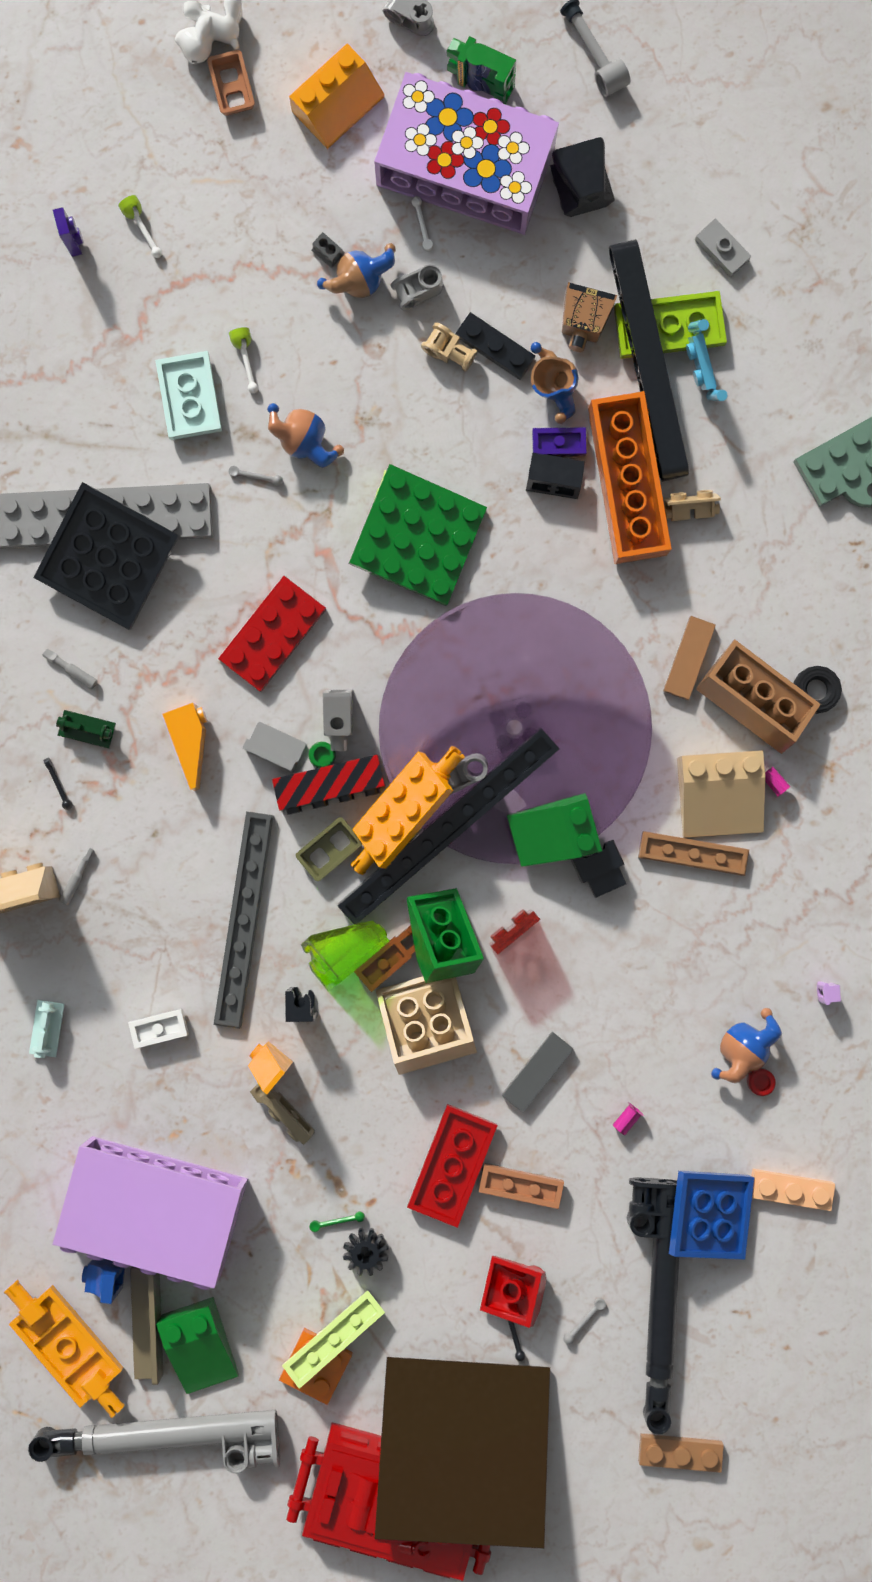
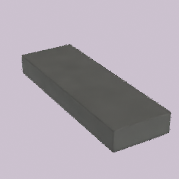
[502,1031,574,1112]

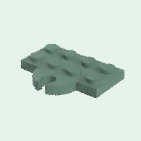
[793,417,872,508]

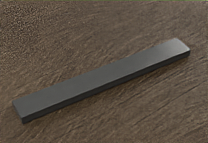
[213,811,274,1029]

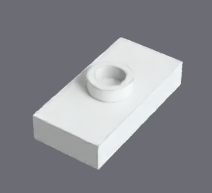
[128,1008,189,1049]

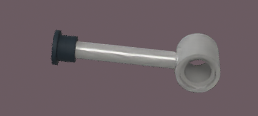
[560,0,631,97]

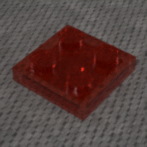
[489,909,540,954]

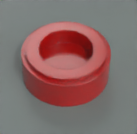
[747,1068,776,1096]

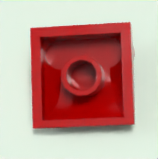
[480,1256,546,1328]

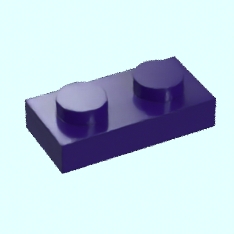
[53,207,84,257]
[532,427,587,457]

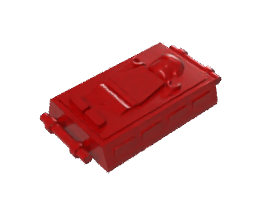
[286,1422,492,1581]

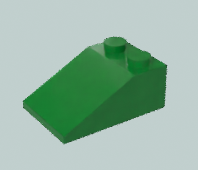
[507,793,602,867]
[407,888,484,983]
[156,1297,239,1394]

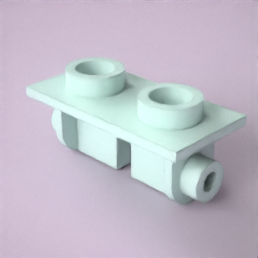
[29,1000,64,1058]

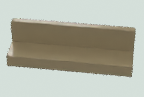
[130,1266,163,1385]

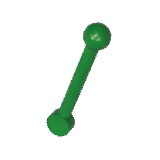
[309,1211,365,1232]

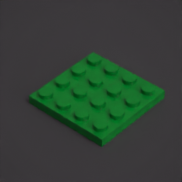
[348,464,487,606]

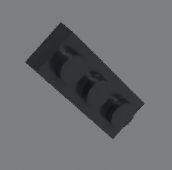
[455,312,536,380]

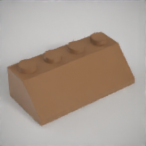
[696,639,821,754]

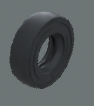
[793,666,842,714]

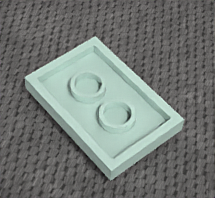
[155,351,222,440]

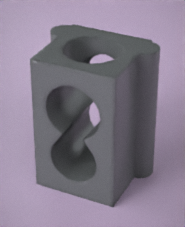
[311,232,345,268]

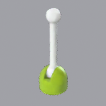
[118,195,162,258]
[229,327,258,393]

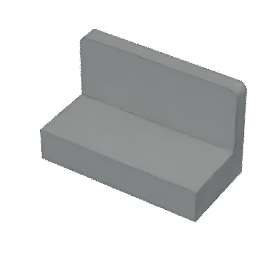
[243,722,306,773]

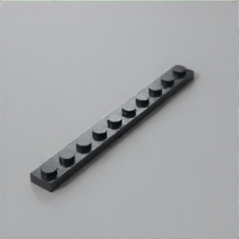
[337,727,560,926]

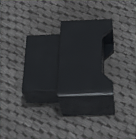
[570,840,626,898]

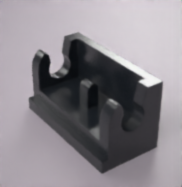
[526,452,585,499]
[285,987,318,1022]

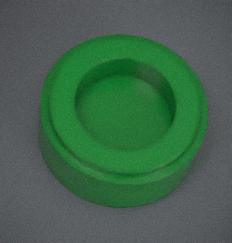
[309,742,336,768]

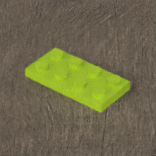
[614,291,727,359]

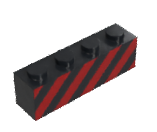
[272,754,385,815]

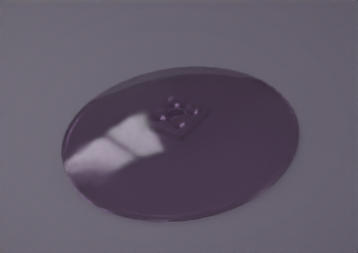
[379,593,652,864]

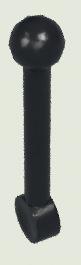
[43,757,72,810]
[508,1321,526,1361]

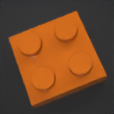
[279,1327,353,1405]

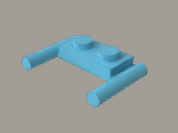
[686,319,728,401]

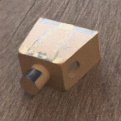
[562,282,617,352]

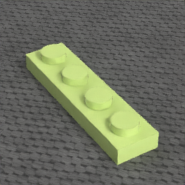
[282,1291,385,1389]

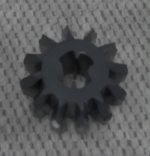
[343,1228,389,1276]

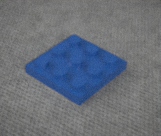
[669,1170,754,1260]

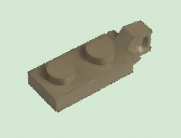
[250,1084,315,1145]

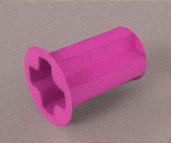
[765,766,790,797]
[613,1102,644,1135]

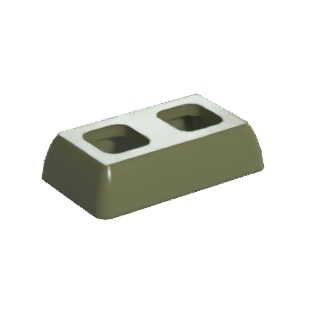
[296,817,362,881]

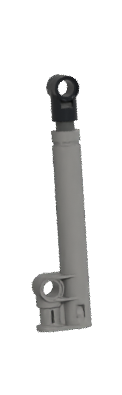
[28,1410,280,1474]

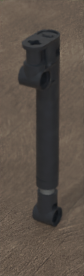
[626,1177,679,1435]

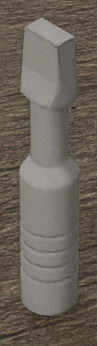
[42,649,98,689]
[59,848,93,905]

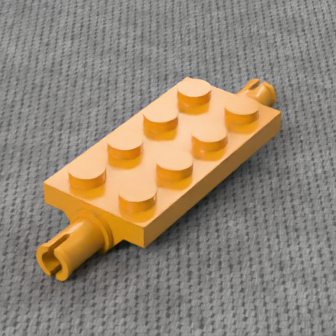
[351,746,465,875]
[4,1280,125,1418]

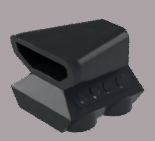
[550,137,615,217]

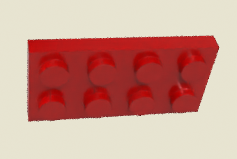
[218,576,326,692]
[407,1104,498,1228]

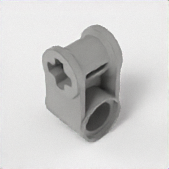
[382,0,434,36]
[390,264,443,311]
[448,753,488,794]

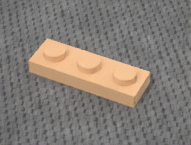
[752,1169,835,1211]

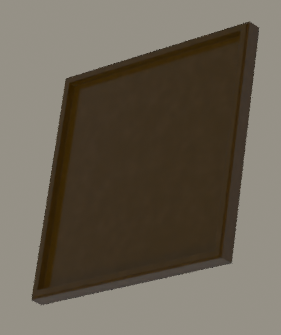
[374,1357,550,1549]

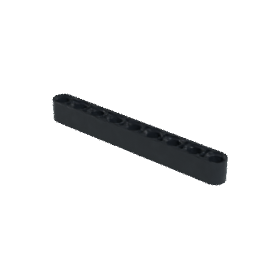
[609,239,689,482]

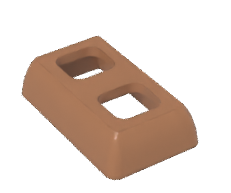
[207,50,254,116]

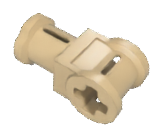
[421,323,478,372]

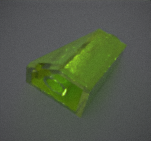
[301,920,390,991]

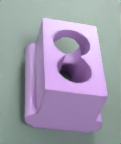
[817,981,841,1005]

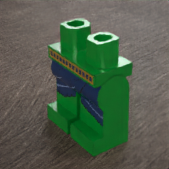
[446,36,516,105]

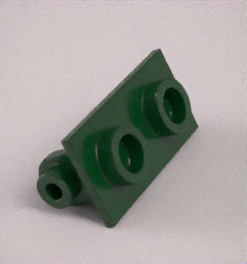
[56,710,116,749]

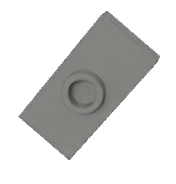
[695,218,751,277]

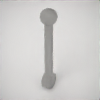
[229,466,283,486]
[563,1298,606,1344]

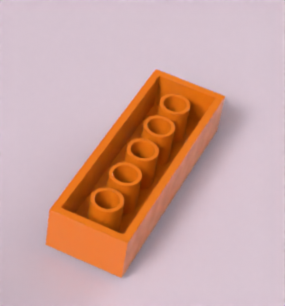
[588,391,672,564]

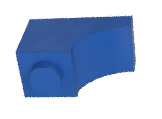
[82,1258,125,1304]

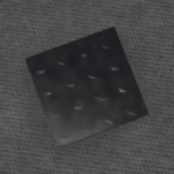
[33,482,180,630]

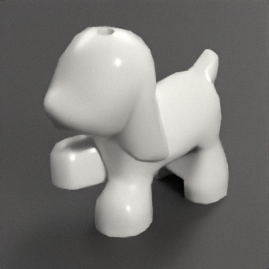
[175,0,243,64]

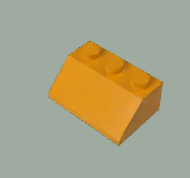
[289,43,385,149]

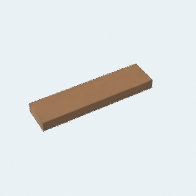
[638,831,749,876]

